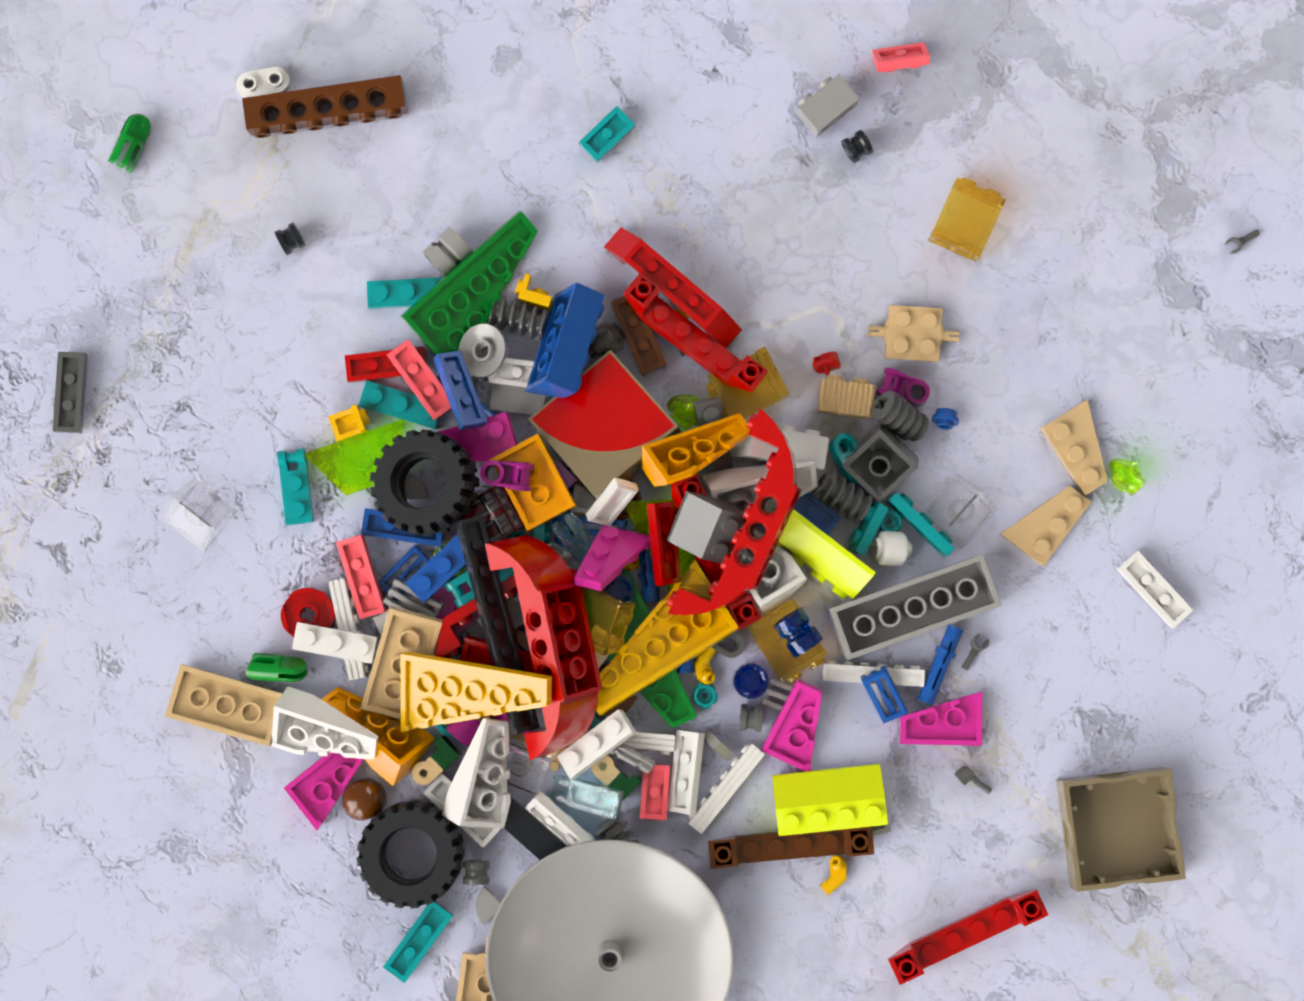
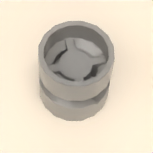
[422,227,473,276]

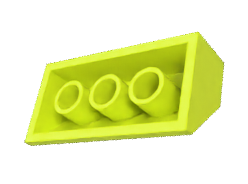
[777,509,876,600]
[772,763,888,836]

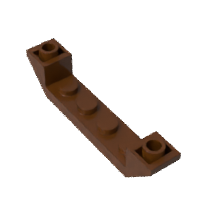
[708,826,874,869]

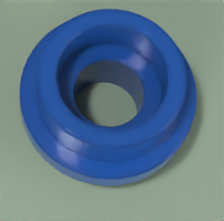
[932,408,959,430]

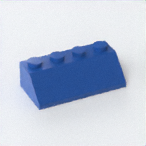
[525,282,605,398]

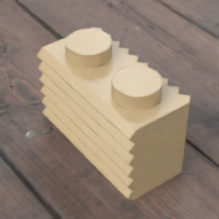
[816,375,876,419]

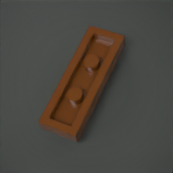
[611,296,667,376]

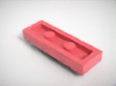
[387,339,452,421]
[336,534,387,619]

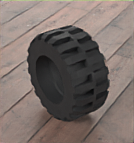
[370,429,480,537]
[356,800,464,909]

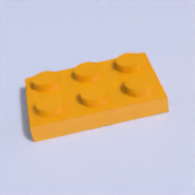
[490,434,577,532]

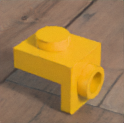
[328,404,370,442]

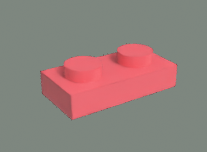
[872,42,930,72]
[640,764,670,820]

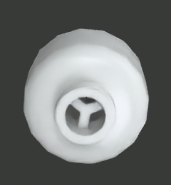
[870,531,912,566]

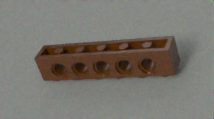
[242,75,408,138]

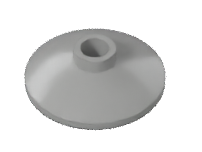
[459,324,507,377]

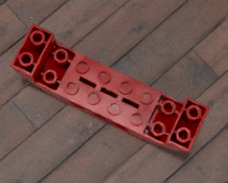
[667,409,802,615]
[485,535,603,760]

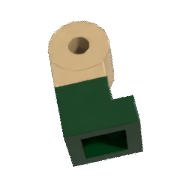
[412,735,462,785]
[591,755,641,801]

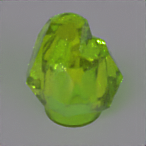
[667,394,699,428]
[1108,459,1146,496]

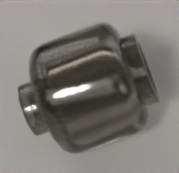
[588,321,626,359]

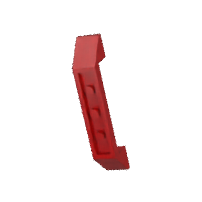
[604,227,742,349]
[623,273,769,392]
[671,473,762,630]
[435,567,577,658]
[888,889,1049,985]

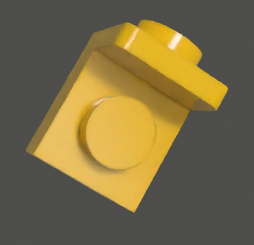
[515,273,553,312]

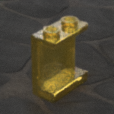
[927,177,1006,262]
[705,347,789,419]
[582,587,635,655]
[747,598,828,684]

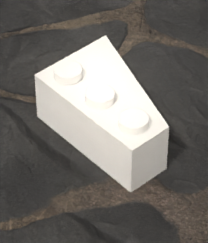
[731,425,829,470]

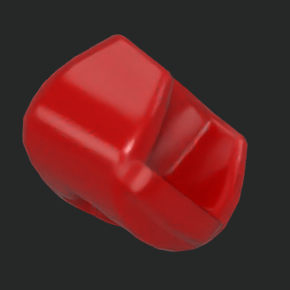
[813,351,841,376]

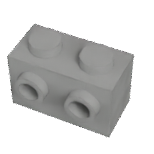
[796,74,860,138]

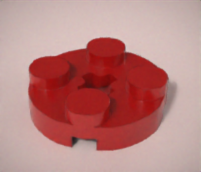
[281,588,336,637]

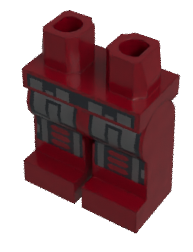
[461,486,525,543]

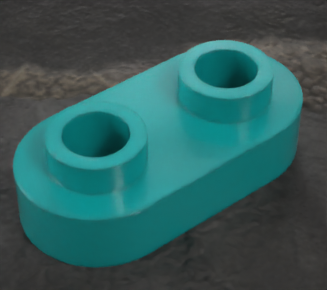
[829,433,860,486]

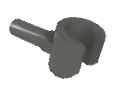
[1224,229,1260,254]
[962,634,990,670]
[955,766,992,794]

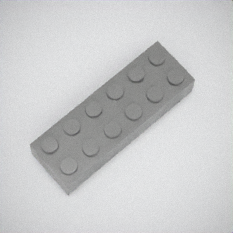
[827,554,1002,660]

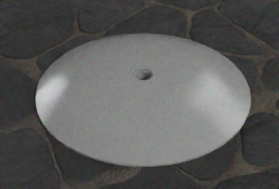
[486,839,734,1001]

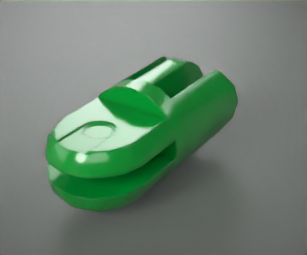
[108,114,151,173]
[246,653,308,682]

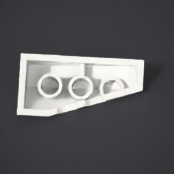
[702,461,818,529]
[730,528,807,615]
[271,686,378,759]
[442,718,511,828]

